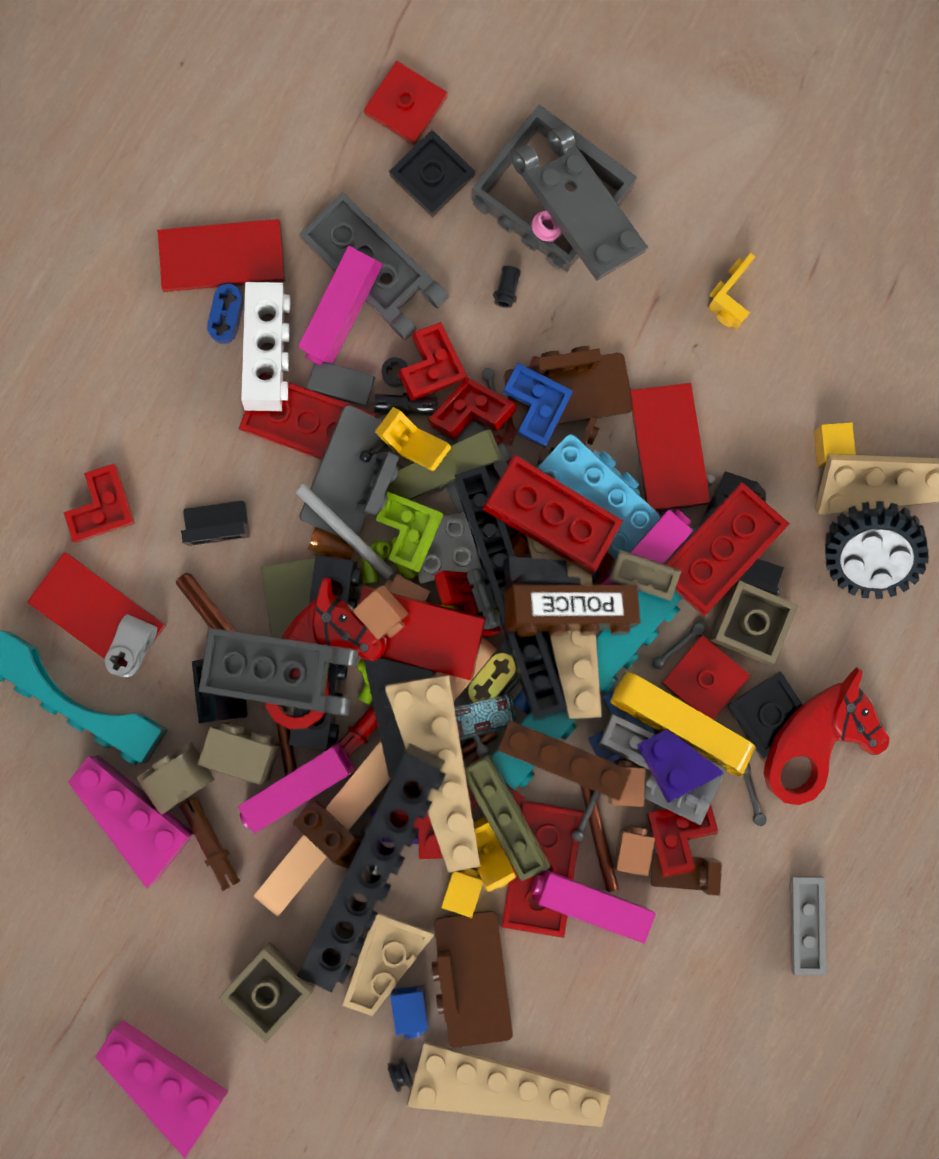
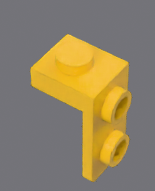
[708,253,756,330]
[375,407,451,471]
[473,817,516,892]

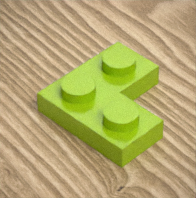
[376,492,444,572]

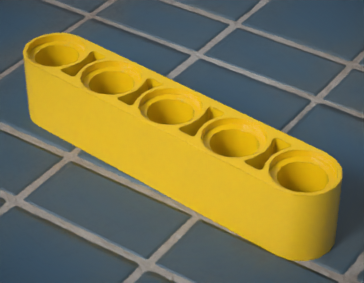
[610,672,756,776]

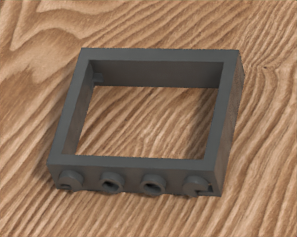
[472,104,637,272]

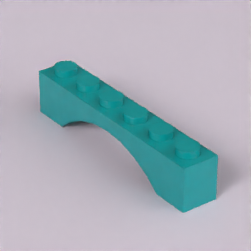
[0,630,168,765]

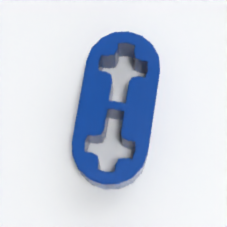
[207,284,244,344]

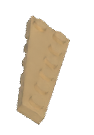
[815,454,939,514]
[525,535,601,719]
[385,674,480,872]
[407,1040,610,1127]

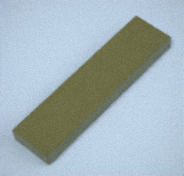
[385,429,502,500]
[464,753,550,881]

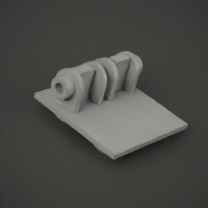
[417,512,481,585]
[644,760,727,825]

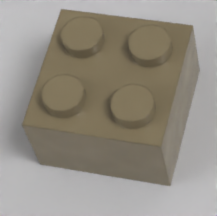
[709,580,799,665]
[197,722,280,785]
[219,942,315,1043]

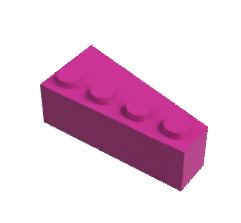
[68,755,194,888]
[95,1020,228,1159]

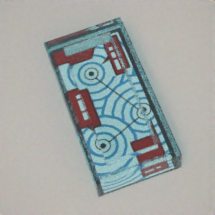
[454,694,517,740]

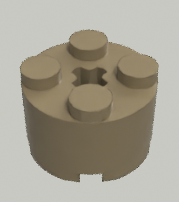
[137,742,215,815]

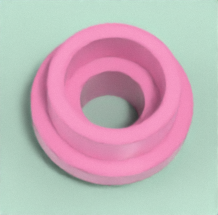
[531,210,561,241]

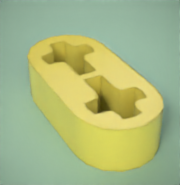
[468,653,516,703]

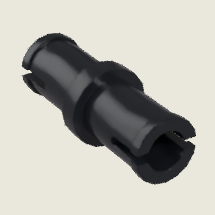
[374,393,438,418]

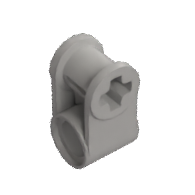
[104,614,157,678]

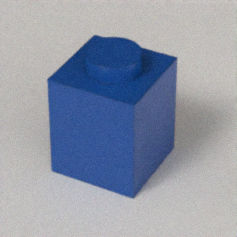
[390,985,429,1039]

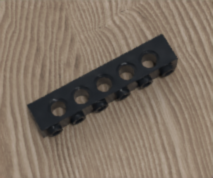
[289,555,361,750]

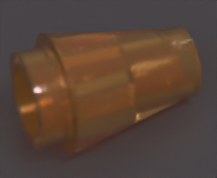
[308,527,354,560]

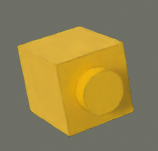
[814,422,856,467]
[441,868,483,918]

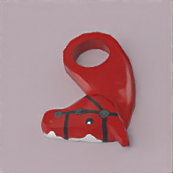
[265,577,387,729]
[763,667,890,805]

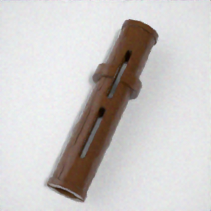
[179,797,241,891]

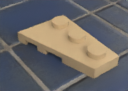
[342,912,435,1017]

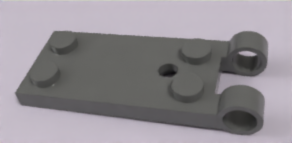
[511,125,648,281]
[299,192,449,340]
[199,628,359,716]

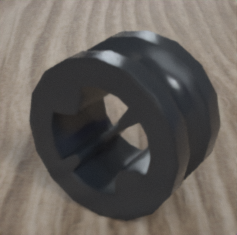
[381,357,408,388]
[388,1058,413,1092]

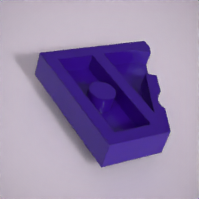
[637,729,723,803]

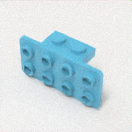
[537,434,660,559]

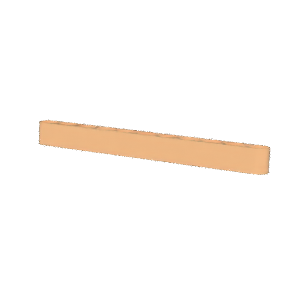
[253,636,498,917]

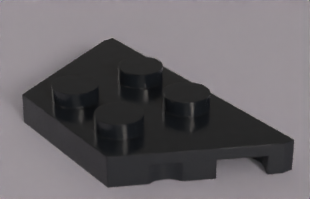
[364,658,433,777]

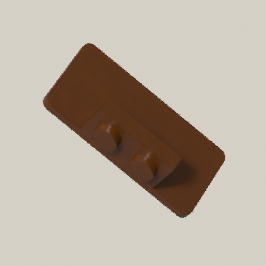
[504,346,633,431]
[432,911,513,1048]

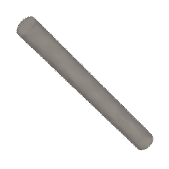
[295,483,394,579]

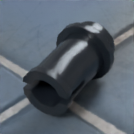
[493,266,521,308]

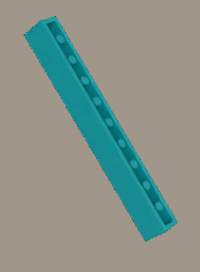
[491,527,697,790]

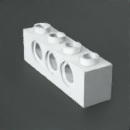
[241,282,291,411]

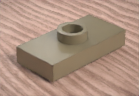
[609,550,681,601]

